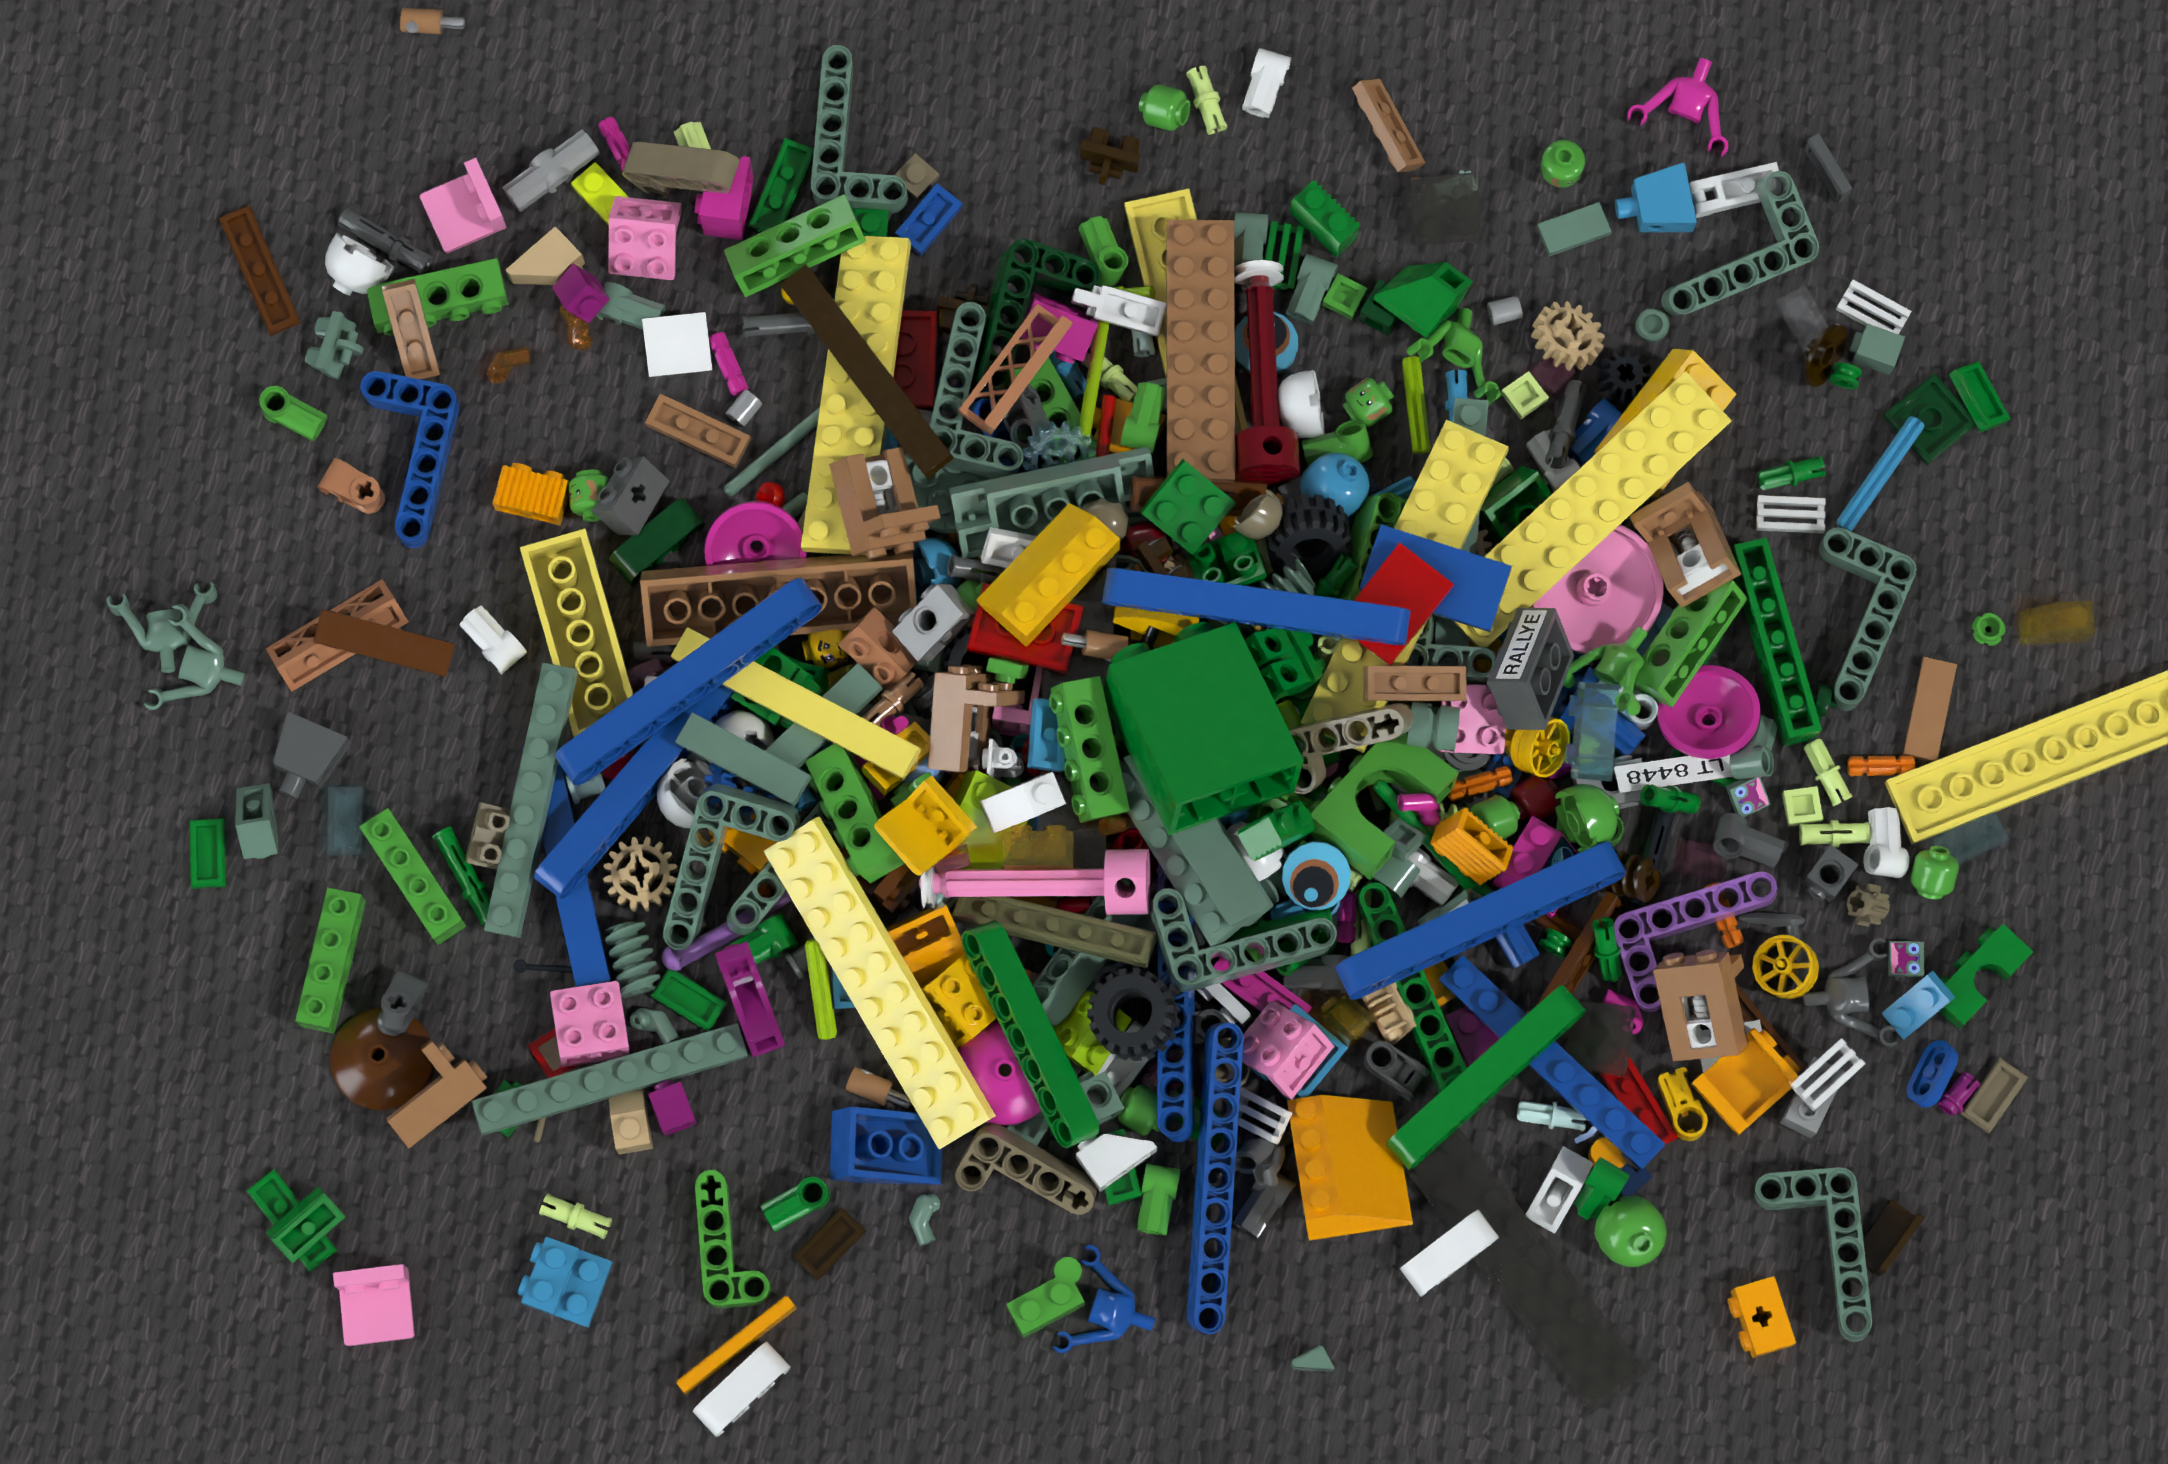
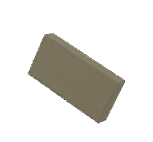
[1960,1058,2029,1134]

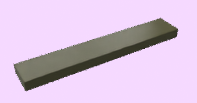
[951,896,1157,968]

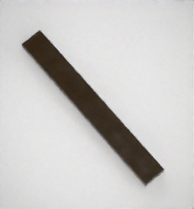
[780,264,954,479]

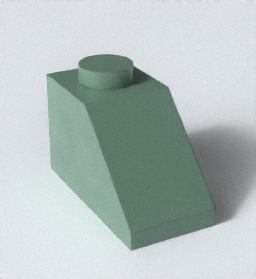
[235,783,278,859]

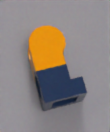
[1588,1137,1652,1198]

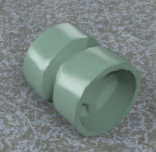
[1407,701,1461,752]

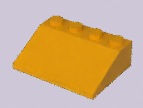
[1287,1095,1413,1241]

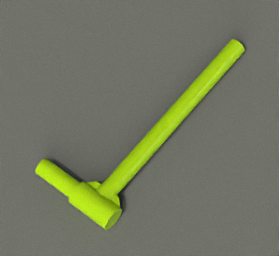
[1076,286,1155,444]

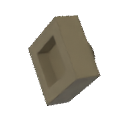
[894,153,940,201]

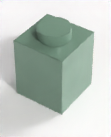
[1849,323,1905,375]

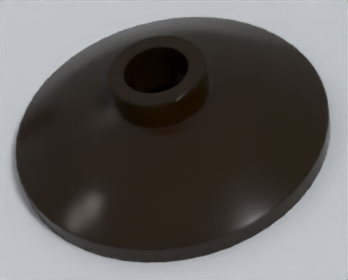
[1805,323,1847,387]

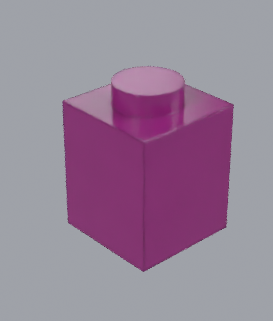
[552,263,610,323]
[648,1080,697,1136]

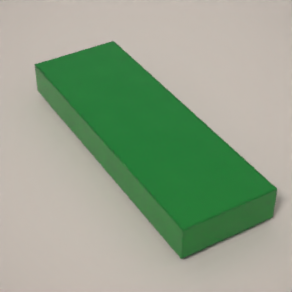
[748,138,814,233]
[246,1169,338,1272]

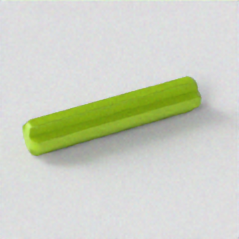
[1402,356,1431,454]
[805,939,837,1040]

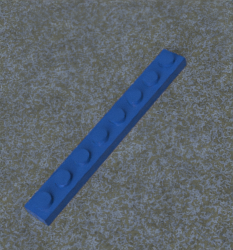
[1439,955,1665,1171]

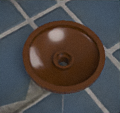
[330,1008,433,1110]

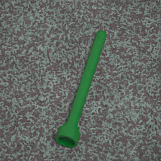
[1373,780,1494,897]

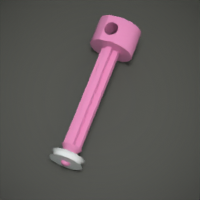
[919,849,1151,915]

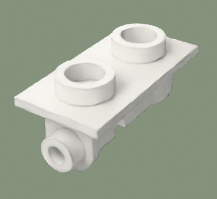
[982,739,1024,781]

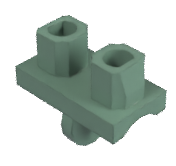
[305,311,364,380]

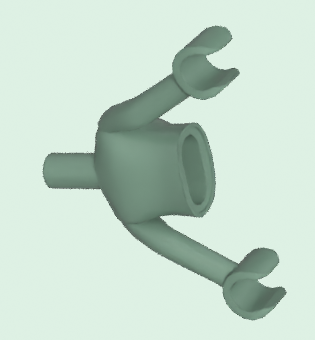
[106,582,217,673]
[144,604,245,710]

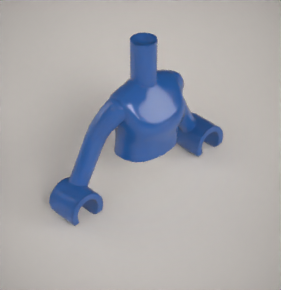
[1053,1245,1156,1354]

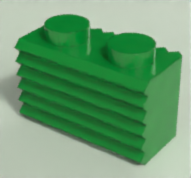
[1290,181,1359,258]
[1238,800,1315,861]

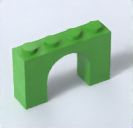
[1309,733,1459,880]

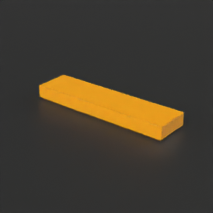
[677,1296,797,1395]

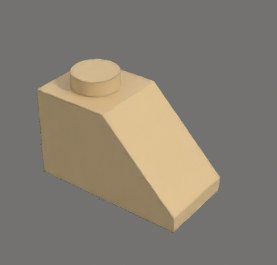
[506,226,585,285]
[609,1089,653,1155]

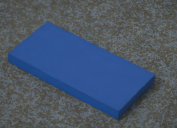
[1359,524,1512,632]

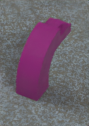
[715,942,785,1057]

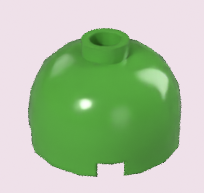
[1555,784,1619,853]
[1594,1195,1667,1267]

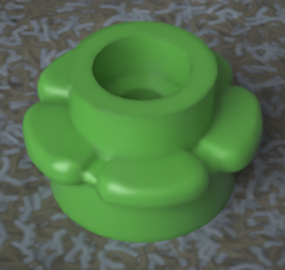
[1972,613,2005,646]

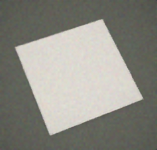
[642,312,712,377]

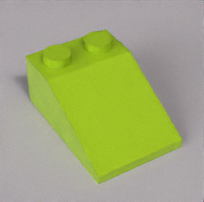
[936,770,1028,873]

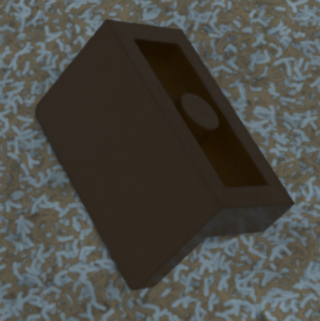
[1851,1199,1925,1277]

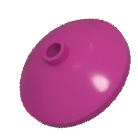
[705,501,807,566]
[1657,665,1760,759]
[958,1021,1041,1125]

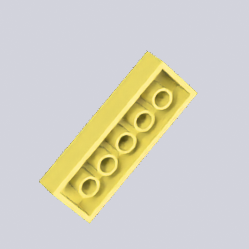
[520,529,634,737]

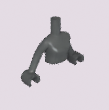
[1802,938,1897,1049]
[1192,1131,1293,1186]

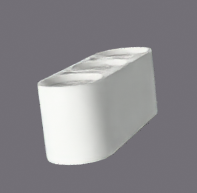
[1400,1209,1499,1297]
[693,1342,791,1437]

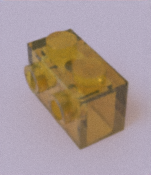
[1003,825,1074,869]

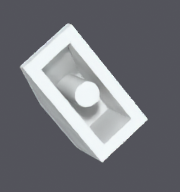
[980,772,1066,833]
[1076,1134,1157,1192]
[1525,1146,1593,1233]

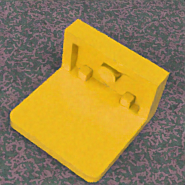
[874,775,977,876]

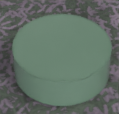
[1635,308,1669,343]

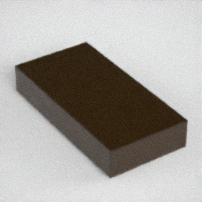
[793,1207,866,1281]

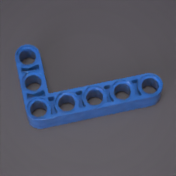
[360,371,460,548]

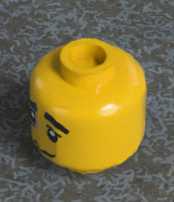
[802,629,849,669]

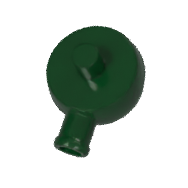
[1812,685,1837,724]

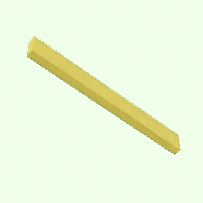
[670,627,921,780]

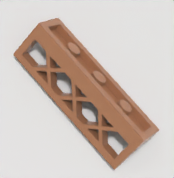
[957,303,1073,436]
[265,579,408,692]

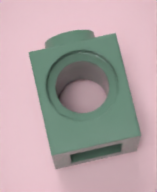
[1078,1071,1124,1125]

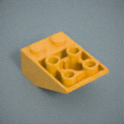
[886,902,965,988]

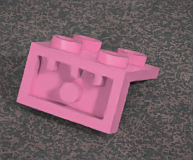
[420,158,506,254]
[608,196,681,280]
[992,667,1050,737]
[1438,683,1506,754]
[550,981,629,1067]
[1242,1001,1334,1100]
[333,1264,415,1346]

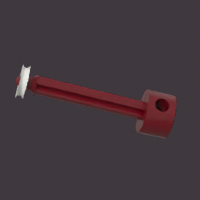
[1234,260,1300,485]

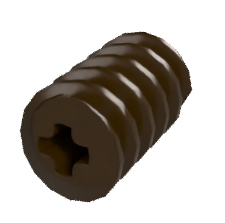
[1602,848,1660,902]

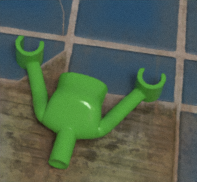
[1406,308,1501,405]
[1563,626,1648,716]

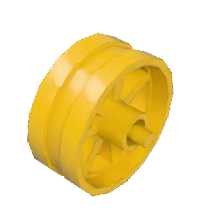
[1511,717,1570,778]
[1752,935,1819,999]

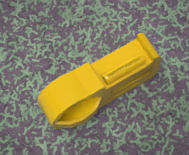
[1657,1067,1708,1141]

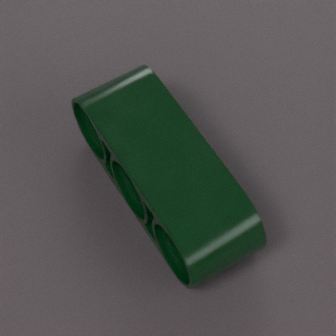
[609,498,705,586]

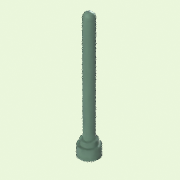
[724,407,820,496]

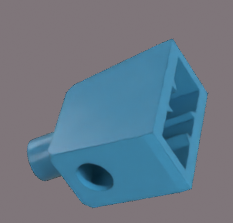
[1615,163,1697,232]

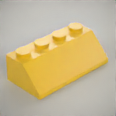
[976,503,1120,647]

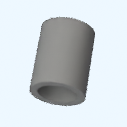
[1487,295,1523,326]
[725,390,762,428]

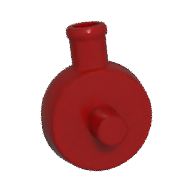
[756,482,785,508]

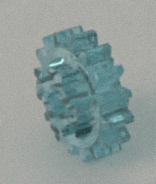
[1022,421,1096,471]

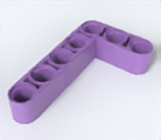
[1614,871,1777,1013]

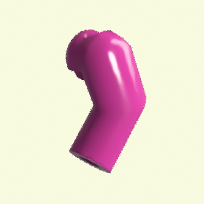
[1397,793,1441,826]
[1602,989,1644,1035]

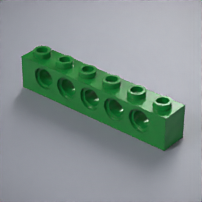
[1731,537,1822,747]

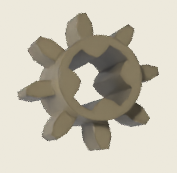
[1847,883,1890,927]

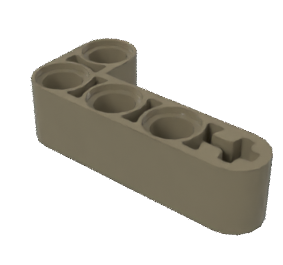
[622,142,740,199]
[1289,704,1414,794]
[955,1123,1097,1215]

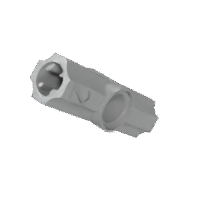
[502,130,600,212]

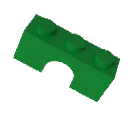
[1939,924,2033,1029]

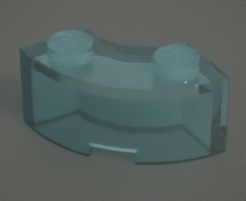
[1565,682,1619,781]

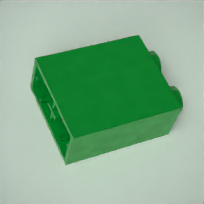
[1104,622,1304,835]

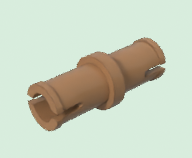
[861,671,925,727]

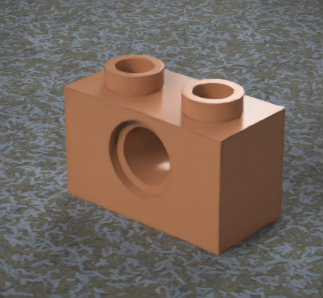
[838,607,917,691]

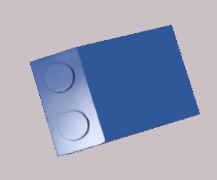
[830,1106,942,1185]

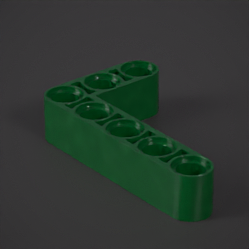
[971,238,1100,399]

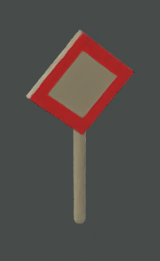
[527,1029,577,1142]

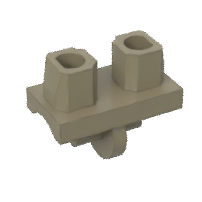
[465,802,510,870]

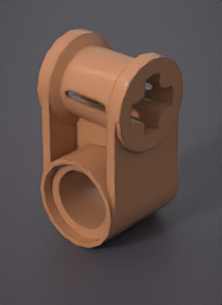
[317,458,385,514]

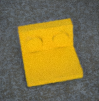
[921,953,996,1049]

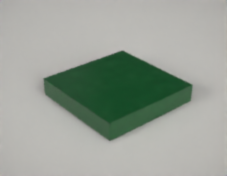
[1883,373,1976,466]

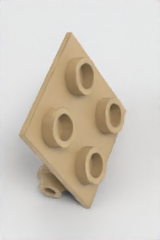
[1362,982,1417,1045]

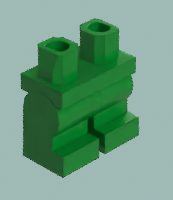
[1245,628,1328,702]
[731,647,826,729]

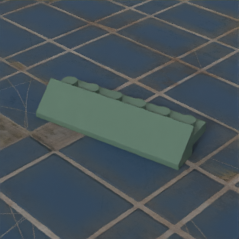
[949,447,1155,558]
[1120,755,1274,947]

